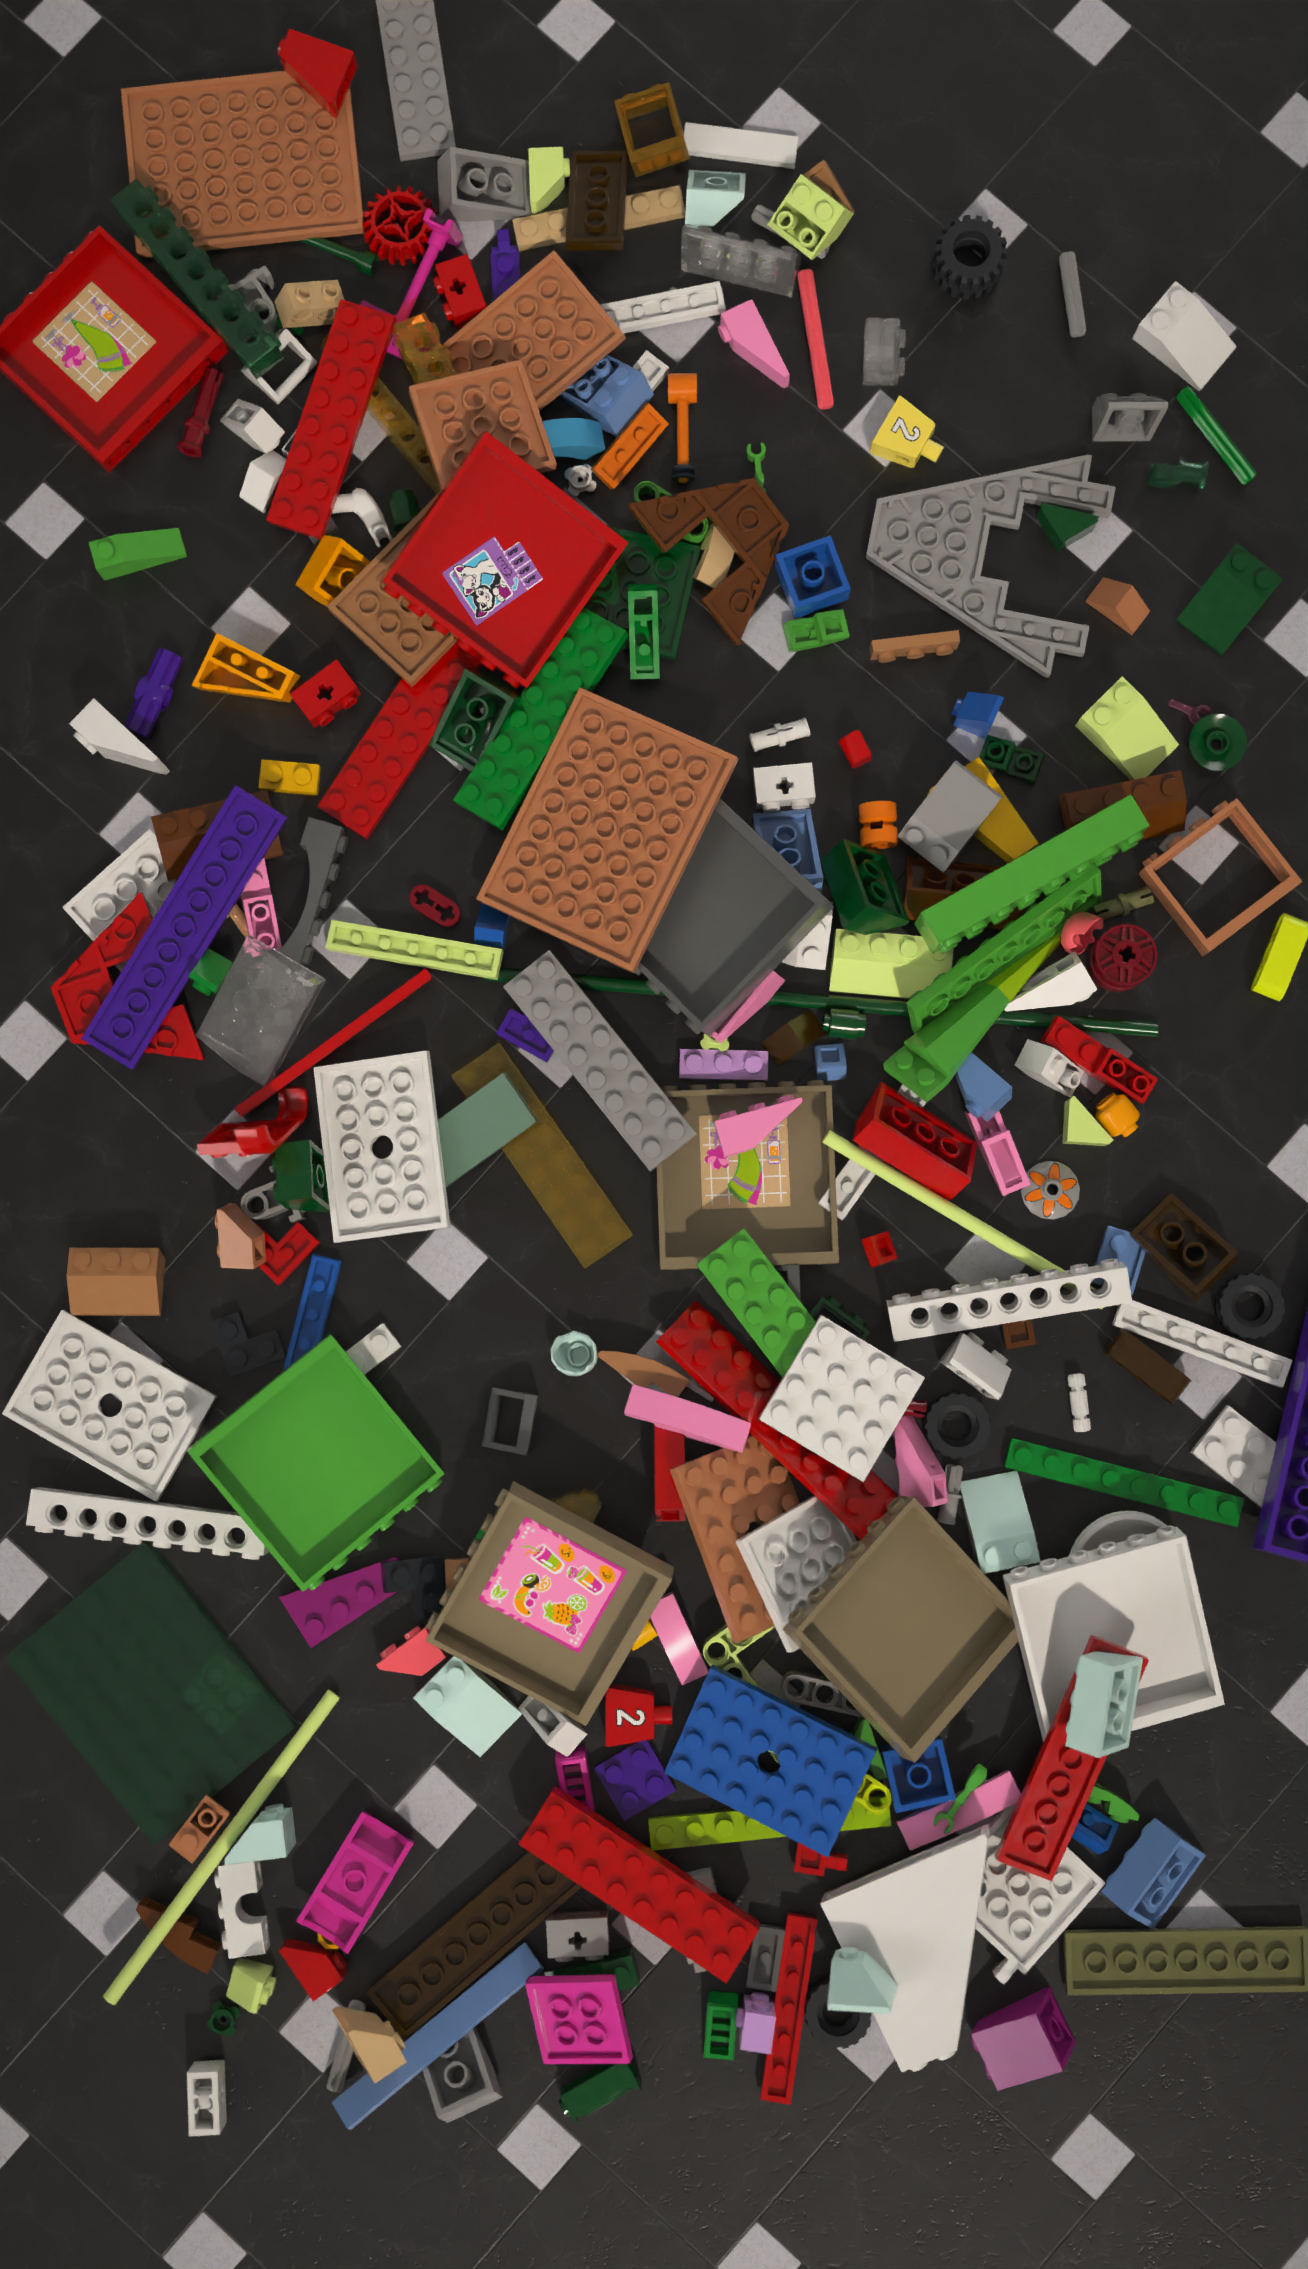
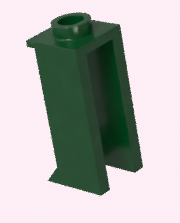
[559,2061,642,2124]

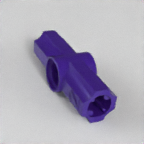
[124,648,184,739]

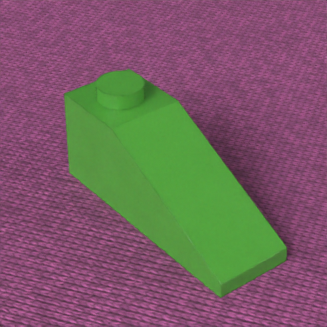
[88,528,187,581]

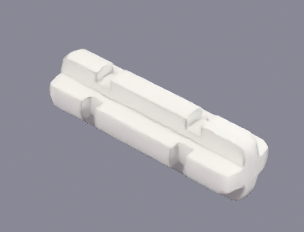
[1068,1373,1091,1432]

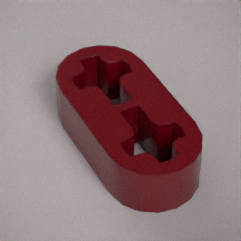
[409,885,461,928]

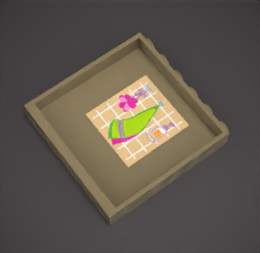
[657,1080,839,1270]

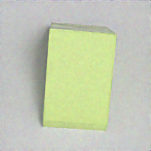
[1062,1096,1113,1146]

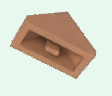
[1085,577,1150,635]

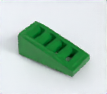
[703,1991,739,2061]

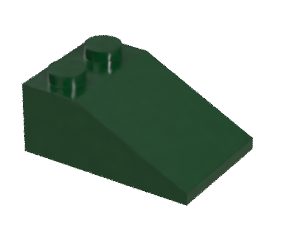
[1176,544,1283,656]
[429,665,522,771]

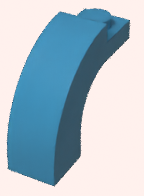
[542,418,606,461]

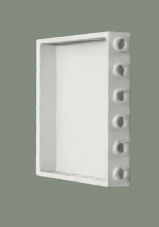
[1003,1526,1225,1743]

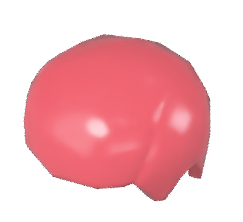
[1061,911,1104,955]

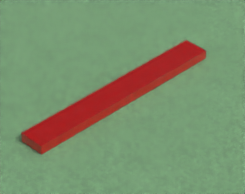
[234,968,432,1117]

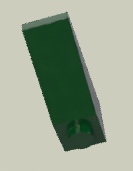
[544,1946,640,1991]

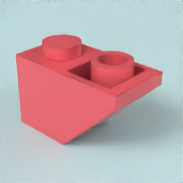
[376,1625,449,1676]

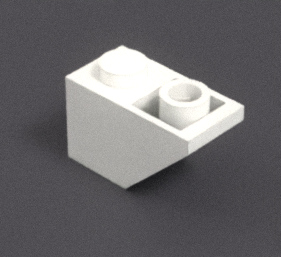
[1015,1039,1084,1097]

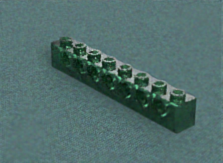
[110,179,284,380]

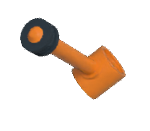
[668,373,697,483]

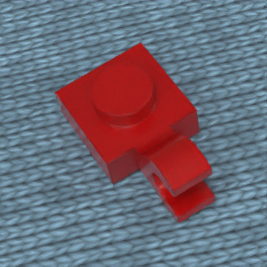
[794,1842,848,1877]

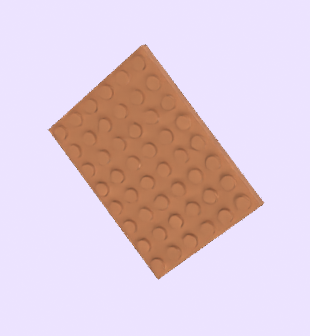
[121,71,365,258]
[476,688,738,973]

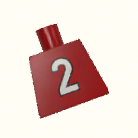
[605,1684,672,1747]

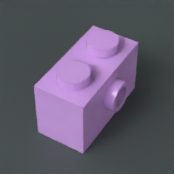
[735,1992,776,2054]

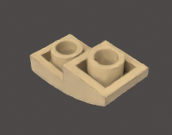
[692,523,734,588]

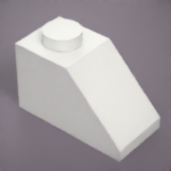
[220,399,285,454]
[518,1696,587,1757]

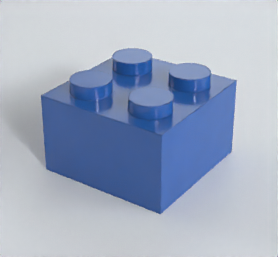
[774,535,851,619]
[880,1735,956,1813]

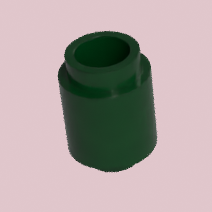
[389,489,420,532]
[822,1008,866,1039]

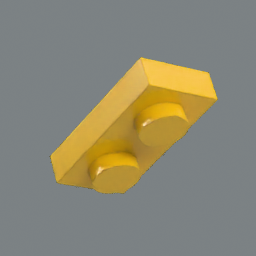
[259,759,321,796]

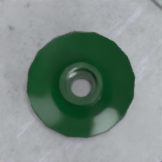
[1189,714,1247,772]

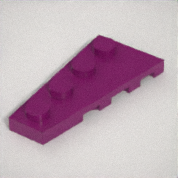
[279,1556,399,1648]

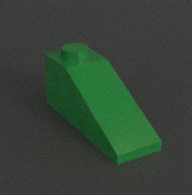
[628,584,660,679]

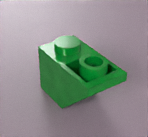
[188,948,236,996]

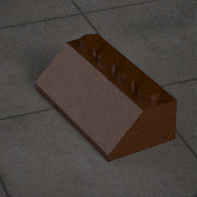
[1059,770,1187,840]
[151,790,283,882]
[902,857,1024,931]

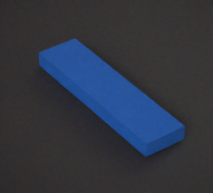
[283,1254,342,1370]

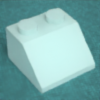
[225,1804,296,1865]

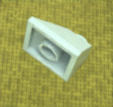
[685,170,746,229]
[828,1947,897,2014]

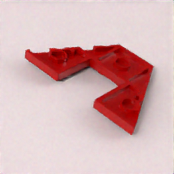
[50,892,205,1060]

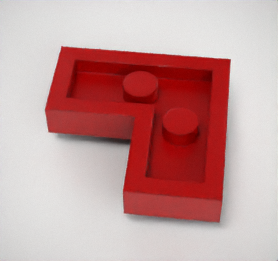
[256,1222,321,1286]

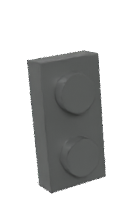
[746,1924,785,1992]

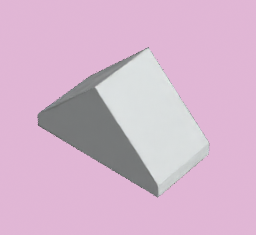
[239,450,287,513]

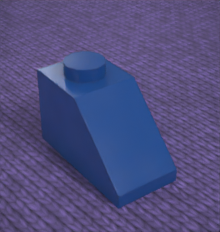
[951,692,1004,739]

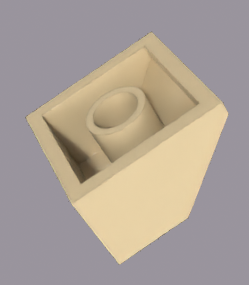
[332,2006,407,2084]

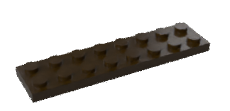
[366,1851,581,2040]

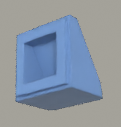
[814,1043,847,1081]

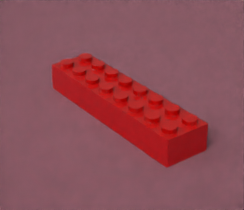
[519,1786,760,1983]

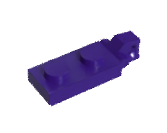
[490,229,521,301]

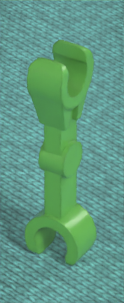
[746,443,766,493]
[933,1764,987,1834]

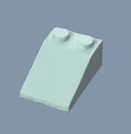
[960,1470,1040,1574]
[414,1656,522,1757]

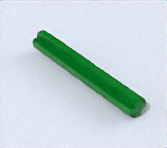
[1176,386,1256,484]

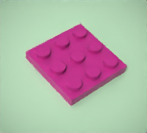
[525,1975,633,2064]

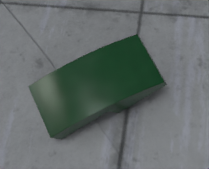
[979,735,1045,784]

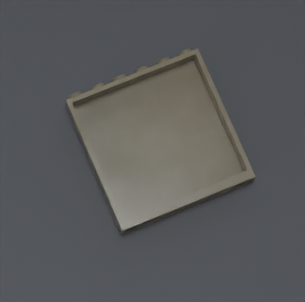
[782,1496,1019,1762]

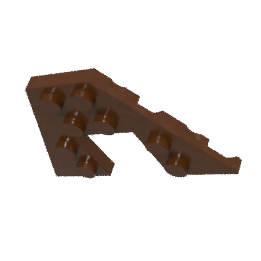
[627,478,789,646]

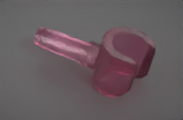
[1168,699,1211,724]

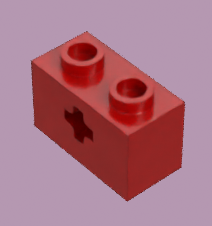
[433,254,487,330]
[290,659,361,729]

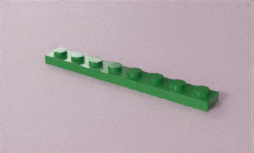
[1003,1438,1244,1527]

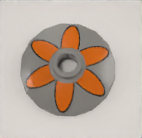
[1021,1161,1080,1220]

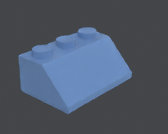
[1101,1818,1206,1929]

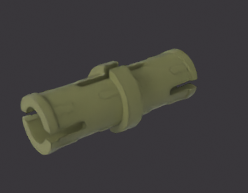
[1092,886,1154,921]

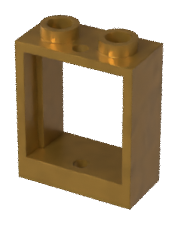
[614,82,690,177]

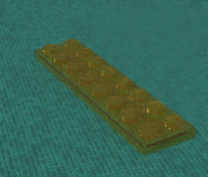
[451,1043,633,1269]

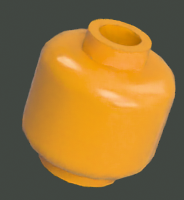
[1095,1093,1140,1137]

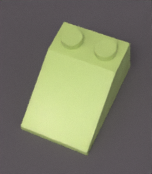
[1075,676,1179,780]

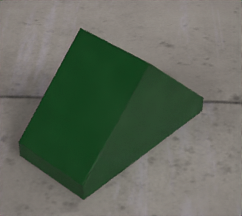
[1036,503,1099,552]

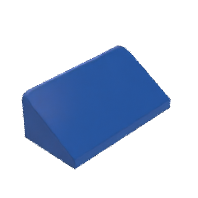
[1072,1803,1119,1854]

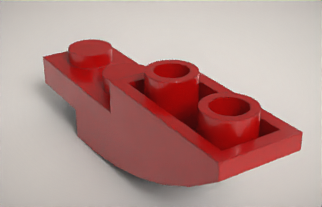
[1041,1016,1158,1104]

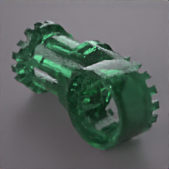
[1147,457,1209,488]

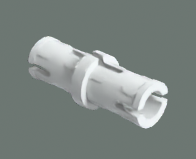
[749,718,810,752]

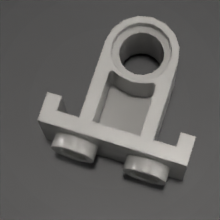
[217,265,279,337]
[240,1166,306,1223]

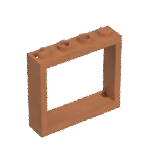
[1138,798,1302,956]

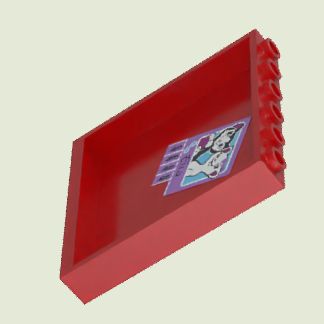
[379,431,629,689]

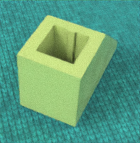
[226,1957,277,2014]

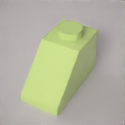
[528,147,570,215]

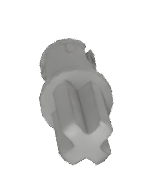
[936,1464,963,1525]

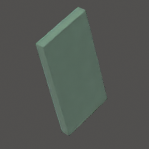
[438,1072,539,1188]

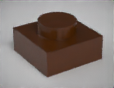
[1000,1319,1036,1349]

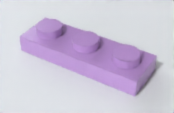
[679,1049,768,1081]

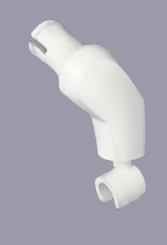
[332,488,392,547]

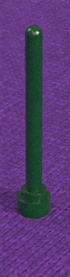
[299,237,380,277]

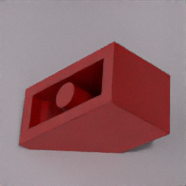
[279,1939,348,2002]

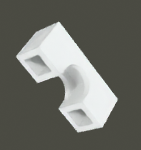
[215,1859,270,1959]

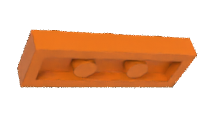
[590,403,669,490]

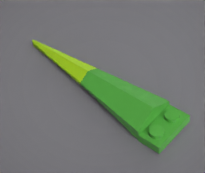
[884,930,1062,1102]

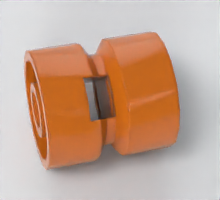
[858,801,898,849]

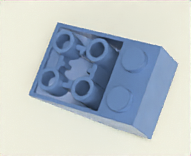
[559,355,654,437]

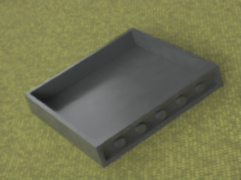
[635,799,834,1037]

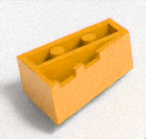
[192,633,302,703]

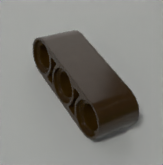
[1104,1329,1191,1405]

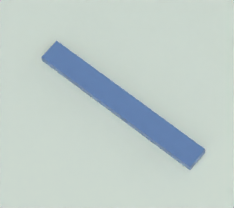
[331,1942,544,2130]

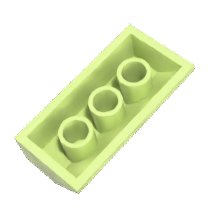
[829,929,954,999]

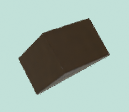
[762,1010,827,1067]

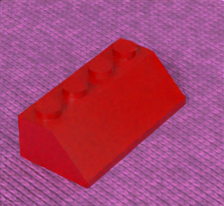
[853,1082,978,1201]

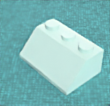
[1066,1651,1143,1758]

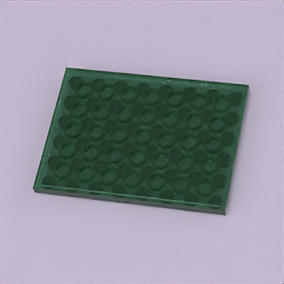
[5,1541,296,1846]

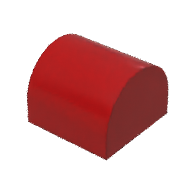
[839,730,872,768]

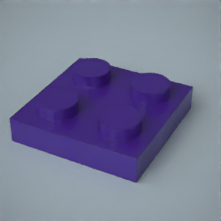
[594,1740,676,1821]

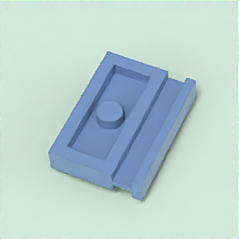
[1091,1225,1145,1295]

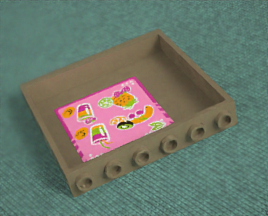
[425,1481,674,1726]

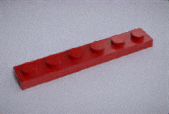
[760,1912,818,2105]

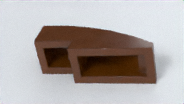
[136,1897,222,1974]

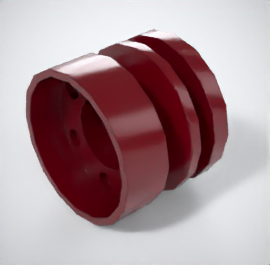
[1086,924,1158,993]

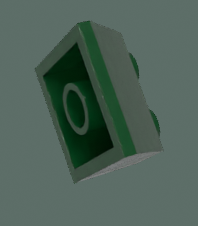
[272,1140,330,1213]

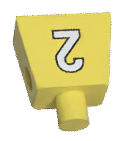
[870,396,944,468]

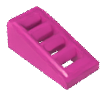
[555,1746,595,1811]

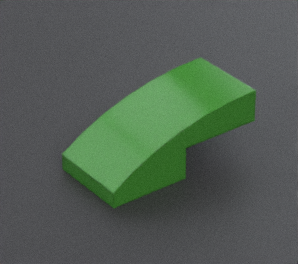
[783,609,850,653]

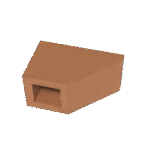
[215,1203,266,1269]
[169,1795,230,1864]

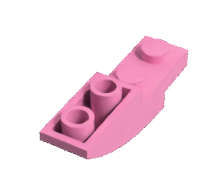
[240,858,282,957]

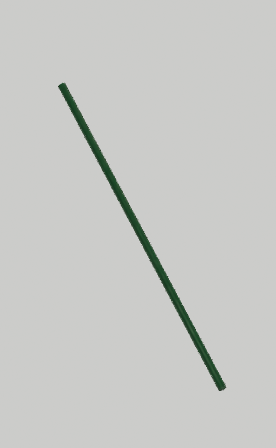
[484,967,1159,1037]

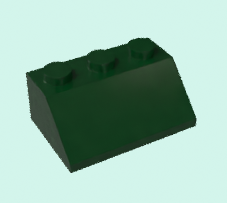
[821,839,909,935]

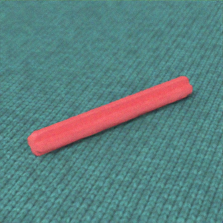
[797,269,834,410]

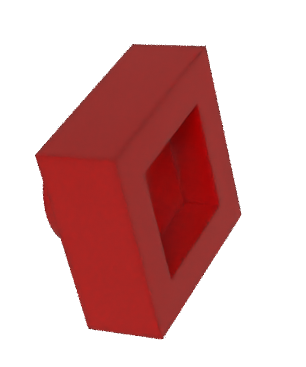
[862,1231,898,1268]

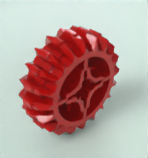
[362,185,438,266]

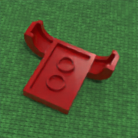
[197,1086,308,1158]

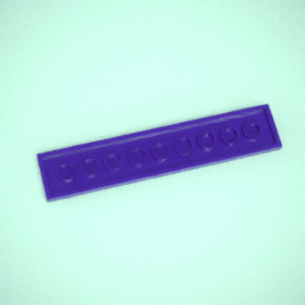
[81,785,288,1070]

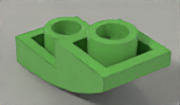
[1087,1783,1139,1823]

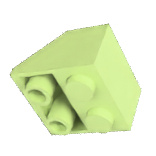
[767,174,854,260]

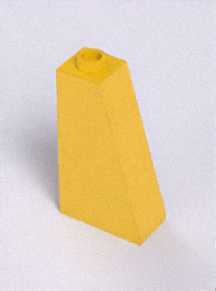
[927,757,1039,863]

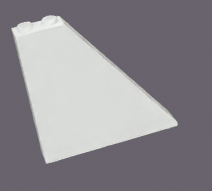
[820,1824,990,2072]

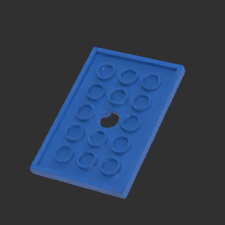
[664,1665,878,1857]

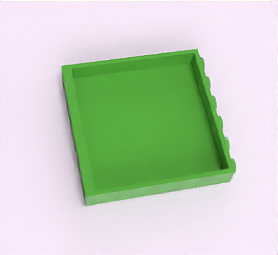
[187,1334,444,1592]

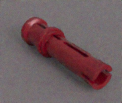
[177,368,224,458]

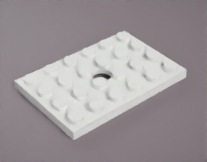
[313,1051,451,1243]
[2,1310,218,1501]

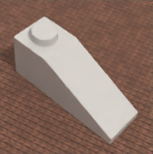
[1004,951,1097,1011]

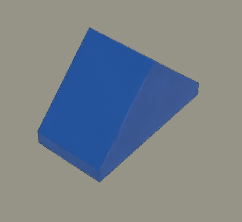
[474,903,510,965]

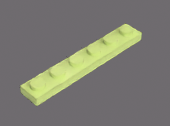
[325,920,503,980]

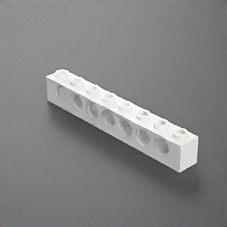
[886,1259,1132,1342]
[26,1487,269,1560]

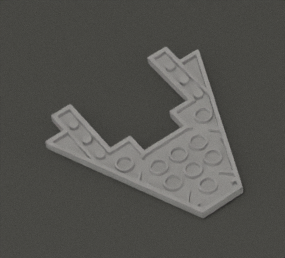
[865,455,1116,678]

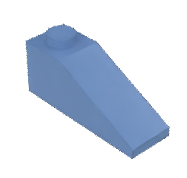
[954,1052,1012,1122]

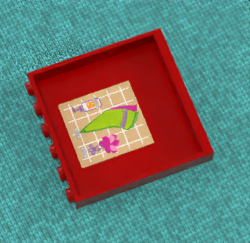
[0,225,229,473]

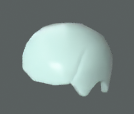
[550,1331,598,1376]

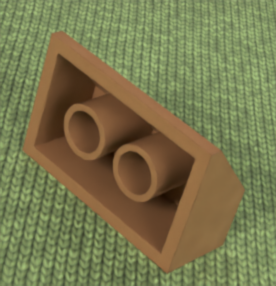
[66,1248,166,1316]

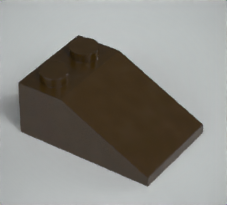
[1130,1193,1239,1303]

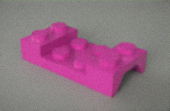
[296,1811,414,1954]

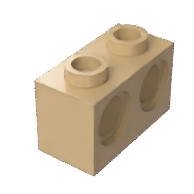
[275,280,344,328]

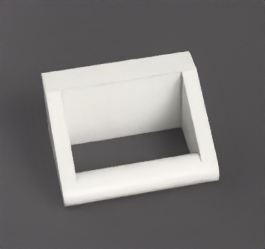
[241,328,318,405]

